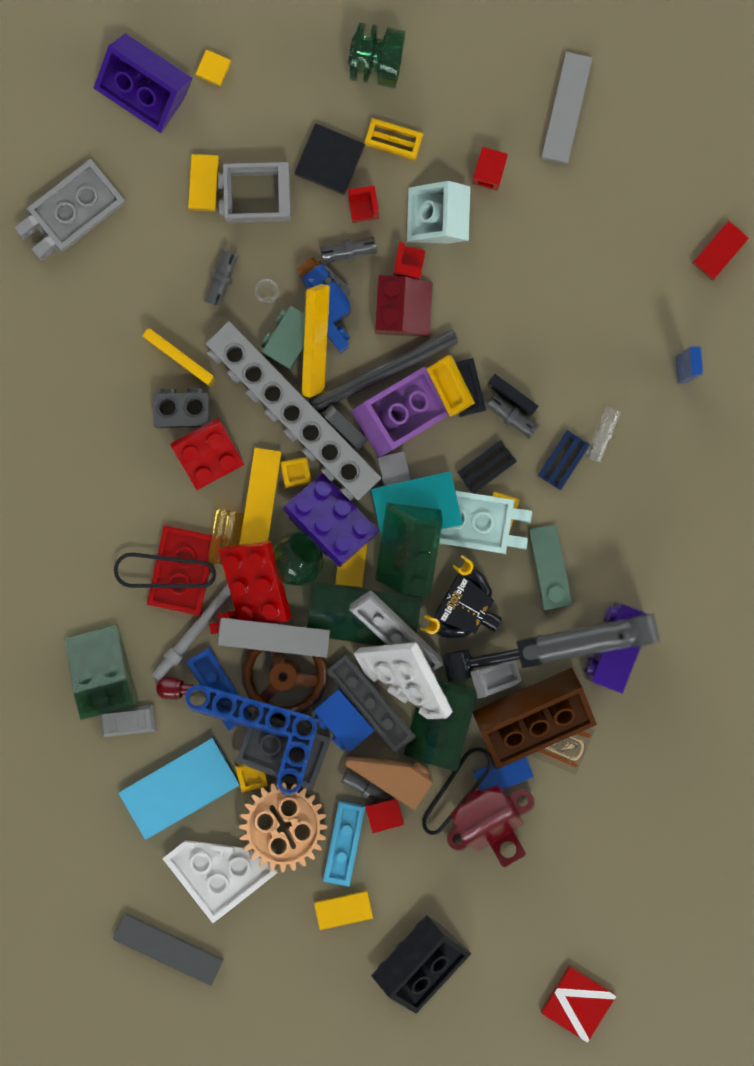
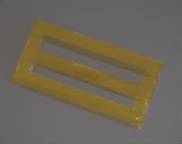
[208,509,244,565]

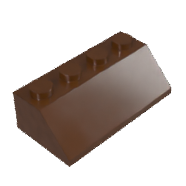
[472,667,597,769]

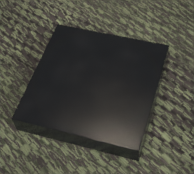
[294,123,365,196]

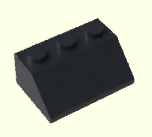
[371,915,471,1014]

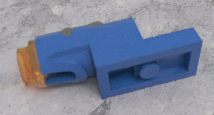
[297,257,351,354]

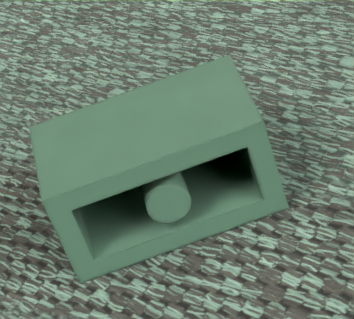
[261,305,305,371]

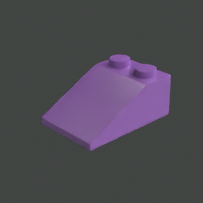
[351,366,449,458]

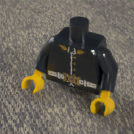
[420,555,502,638]

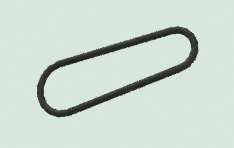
[114,552,216,588]
[422,747,492,835]

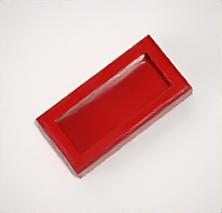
[692,221,749,281]

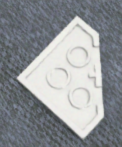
[354,643,453,719]
[163,840,278,923]

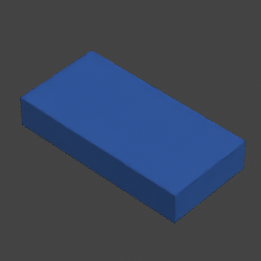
[473,757,534,791]

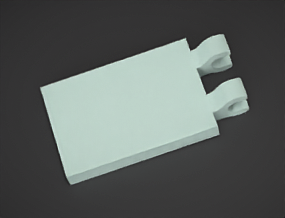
[425,491,532,554]

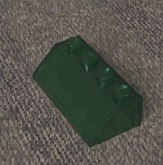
[307,581,422,646]

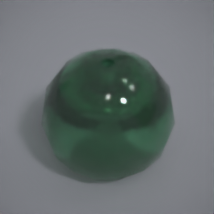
[273,532,324,586]

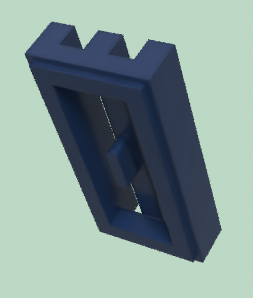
[537,430,590,490]

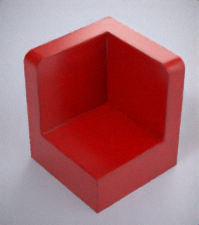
[472,146,508,191]
[348,185,379,223]
[393,242,425,280]
[365,798,404,834]

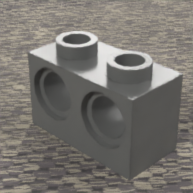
[153,388,211,428]

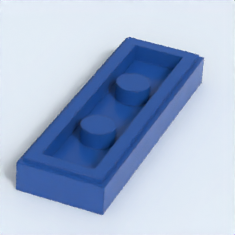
[676,346,703,384]
[186,647,252,731]

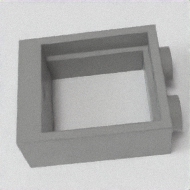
[218,162,292,224]

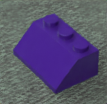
[94,33,193,133]

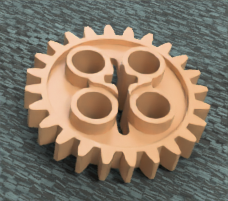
[238,782,327,872]

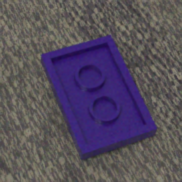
[283,473,379,567]

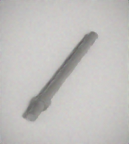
[152,584,231,681]

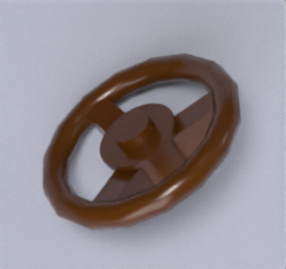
[242,649,327,717]

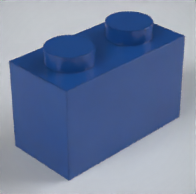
[313,688,374,752]

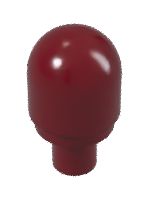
[156,677,194,700]

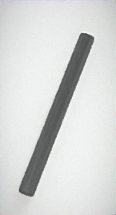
[309,330,458,412]

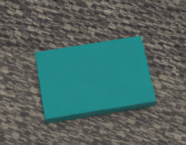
[371,471,463,543]

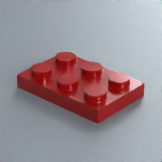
[218,541,292,623]

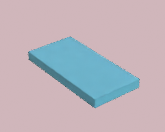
[118,738,240,840]

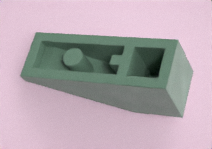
[529,525,572,610]

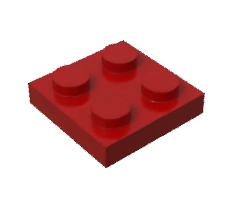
[170,418,244,490]

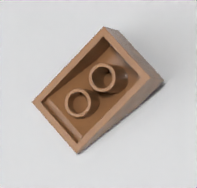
[345,754,433,811]

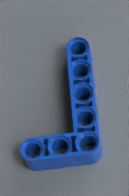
[185,685,317,796]

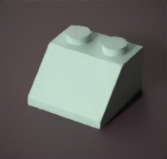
[407,181,470,244]

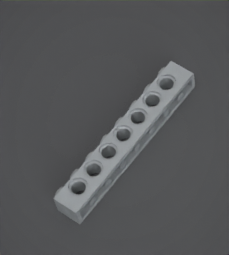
[206,321,382,502]

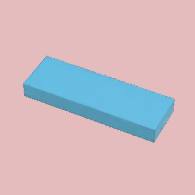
[323,800,365,887]

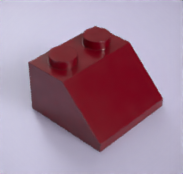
[375,275,433,337]

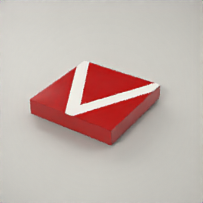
[540,965,616,1043]

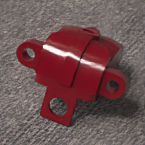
[447,786,535,867]

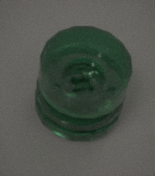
[348,22,406,88]

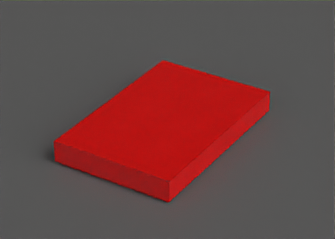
[147,525,218,616]

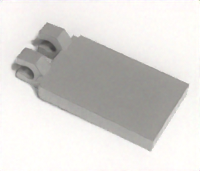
[15,159,126,261]

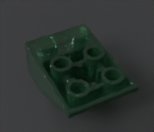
[65,624,139,720]

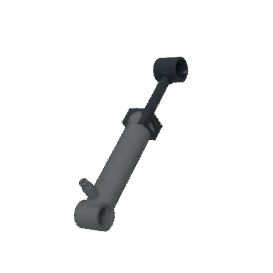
[442,613,660,682]

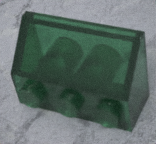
[375,503,443,598]
[404,678,477,771]

